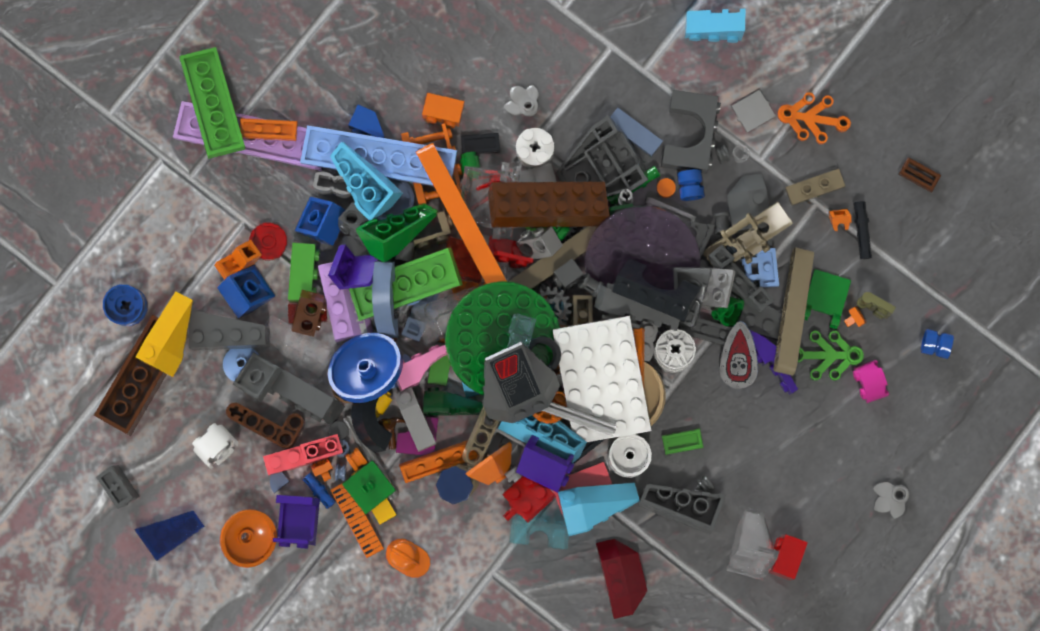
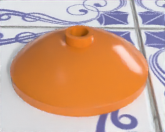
[220,509,277,568]

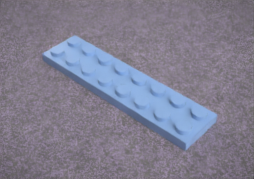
[300,125,457,186]

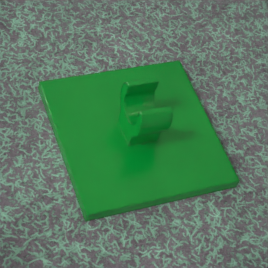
[342,460,396,515]

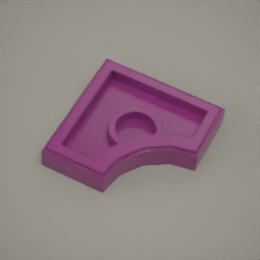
[396,417,438,456]

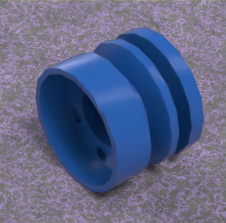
[103,284,148,326]

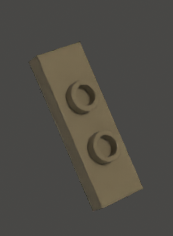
[785,169,845,206]

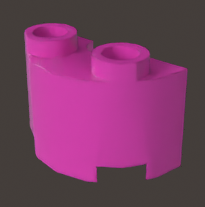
[853,360,889,403]

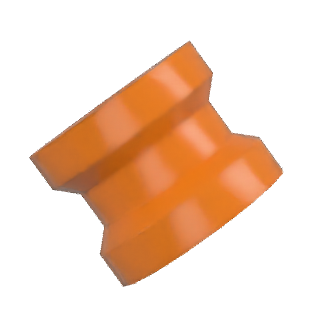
[345,447,368,471]

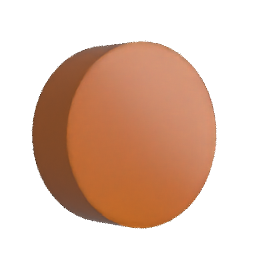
[656,178,676,198]

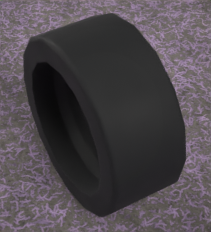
[525,337,561,370]

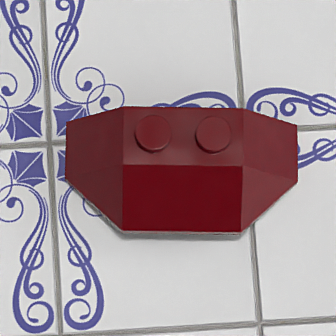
[596,539,647,619]

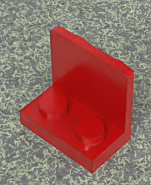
[488,236,534,269]

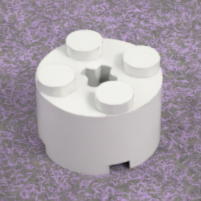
[516,128,554,169]
[192,423,238,469]

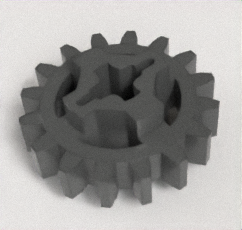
[539,287,572,325]

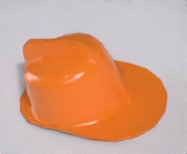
[386,539,430,578]

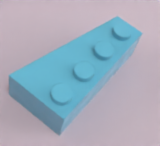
[498,415,587,463]

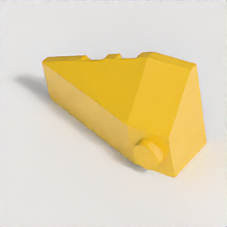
[136,291,193,377]

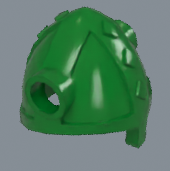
[711,297,744,327]

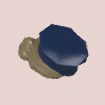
[436,464,479,505]

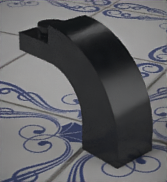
[351,398,393,453]

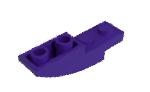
[750,330,798,395]

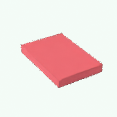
[552,462,612,519]

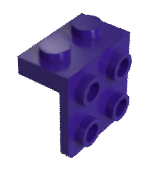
[328,244,380,290]

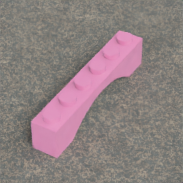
[396,344,447,392]

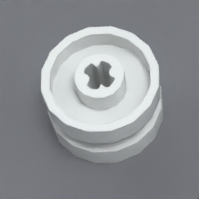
[608,434,652,478]

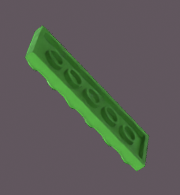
[179,47,245,159]
[349,248,463,321]

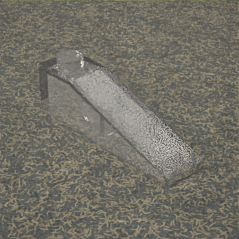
[265,315,336,386]

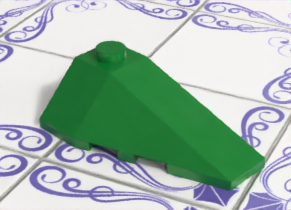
[356,203,438,263]

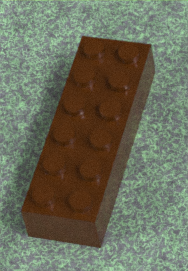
[488,182,609,227]
[94,315,189,436]

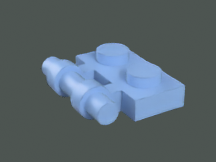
[741,248,779,288]

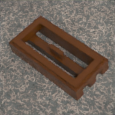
[898,157,941,193]

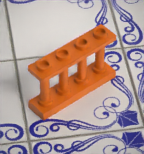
[401,123,467,205]

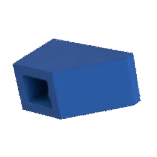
[348,105,385,138]

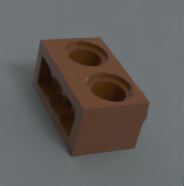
[291,290,327,337]

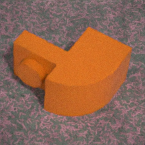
[214,240,262,280]

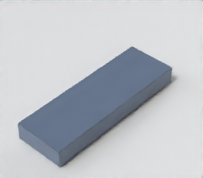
[611,107,663,157]

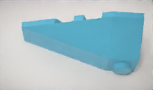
[330,142,403,221]
[558,483,640,536]

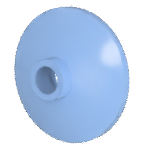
[223,348,259,382]

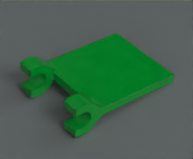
[804,269,851,330]

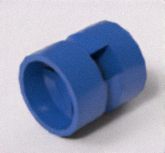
[677,169,705,201]
[921,329,954,359]

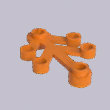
[777,92,851,145]

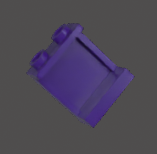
[516,435,575,493]
[273,495,320,549]

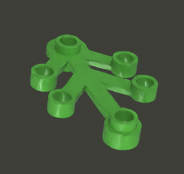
[797,331,864,381]

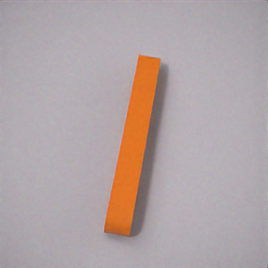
[416,143,507,284]

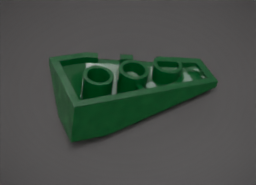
[423,387,483,416]

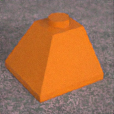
[466,442,512,485]

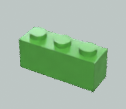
[288,243,320,304]

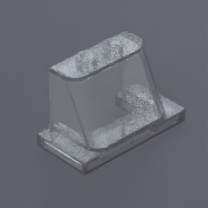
[460,161,522,240]
[412,283,485,345]
[726,507,779,581]

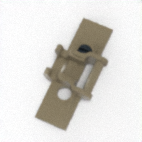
[703,202,793,268]

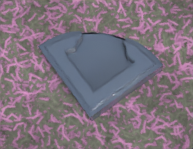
[270,472,290,494]

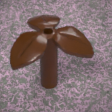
[378,417,406,449]

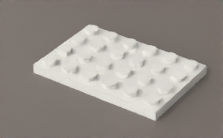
[553,316,651,442]

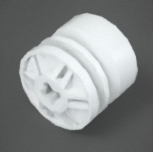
[653,329,696,373]

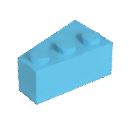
[685,8,746,43]

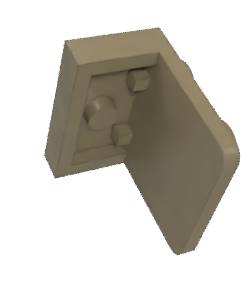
[413,211,453,251]

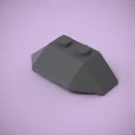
[727,174,772,248]

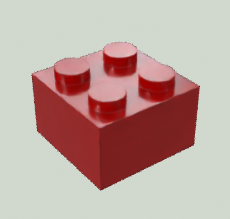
[767,534,808,581]

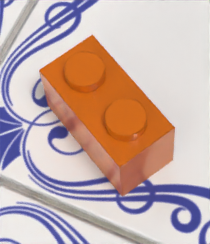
[422,93,465,128]

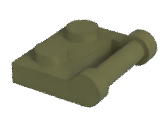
[856,292,896,319]

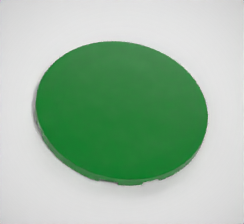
[445,281,560,395]

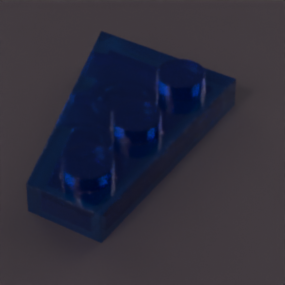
[134,511,205,561]

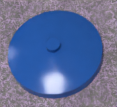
[328,333,403,403]

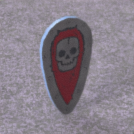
[720,321,758,389]

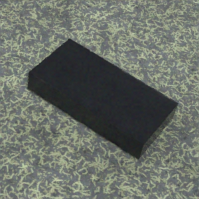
[461,133,500,155]

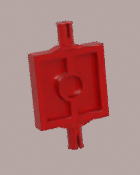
[502,476,556,523]

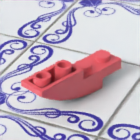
[263,434,343,476]

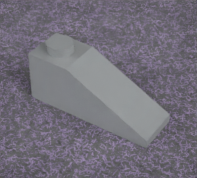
[394,387,436,452]

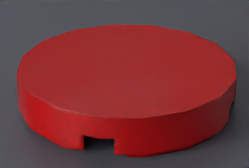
[249,223,287,261]

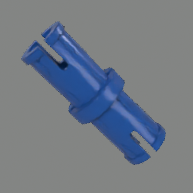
[302,472,336,509]

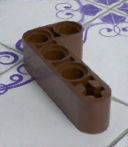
[226,403,305,449]

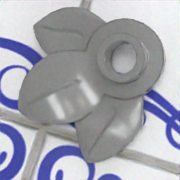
[504,85,539,117]
[873,482,909,519]

